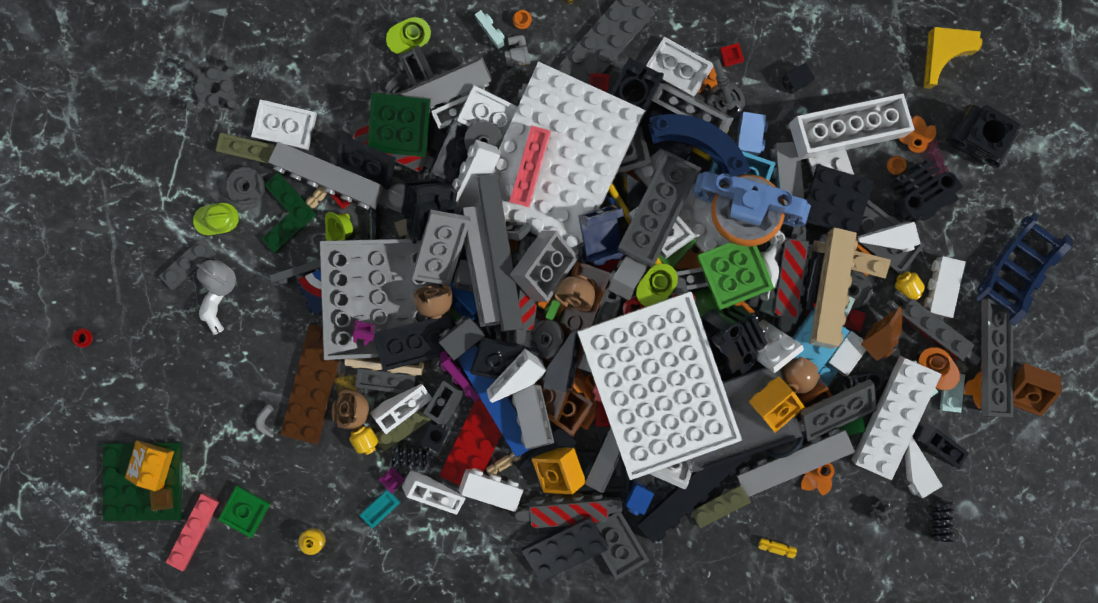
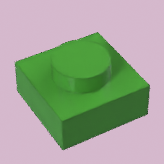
[544,300,561,321]

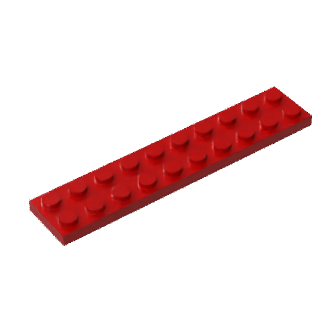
[439,310,548,486]

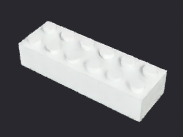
[789,94,915,160]
[851,356,942,480]

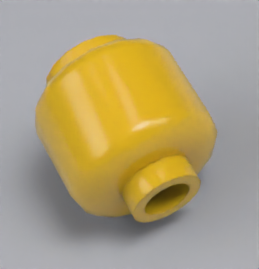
[895,272,925,300]
[349,425,378,455]
[298,528,326,555]

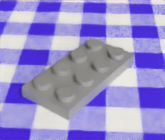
[412,210,470,285]

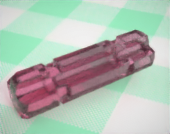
[927,139,949,175]

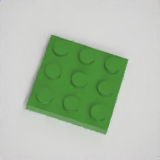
[697,242,774,310]

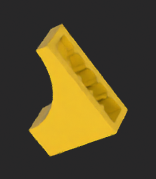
[924,27,982,89]

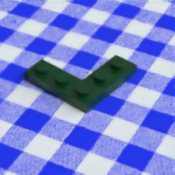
[261,172,318,253]

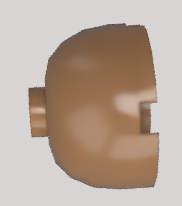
[555,275,595,311]
[412,284,453,319]
[781,356,821,394]
[332,390,369,429]

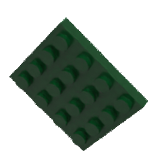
[103,442,182,521]

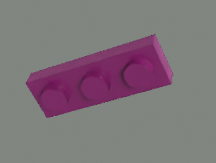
[440,350,481,402]

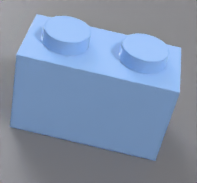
[736,112,768,156]

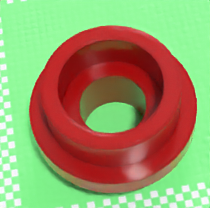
[72,328,93,348]

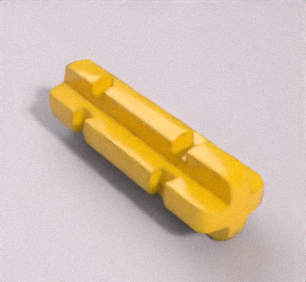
[759,538,797,558]

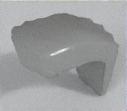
[255,404,274,438]

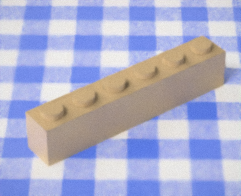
[810,228,858,349]

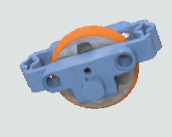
[692,172,811,246]

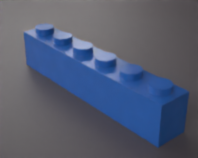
[457,345,530,458]

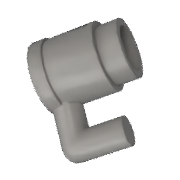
[505,35,530,67]

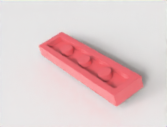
[509,125,552,208]
[166,493,220,572]

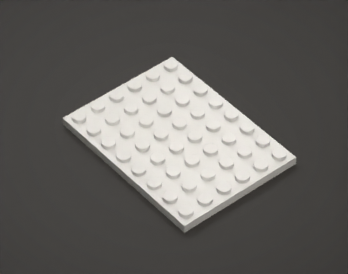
[474,62,645,255]
[577,291,742,480]

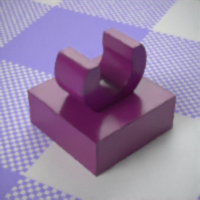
[353,320,375,345]
[379,467,406,493]

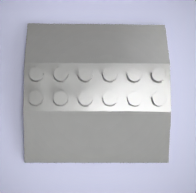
[320,239,439,360]

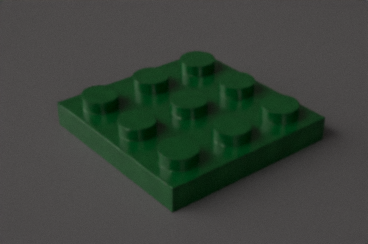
[368,92,431,157]

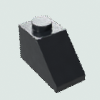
[617,171,647,212]

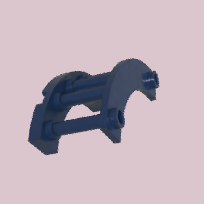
[647,114,751,177]
[976,212,1073,326]

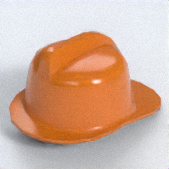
[919,347,960,390]

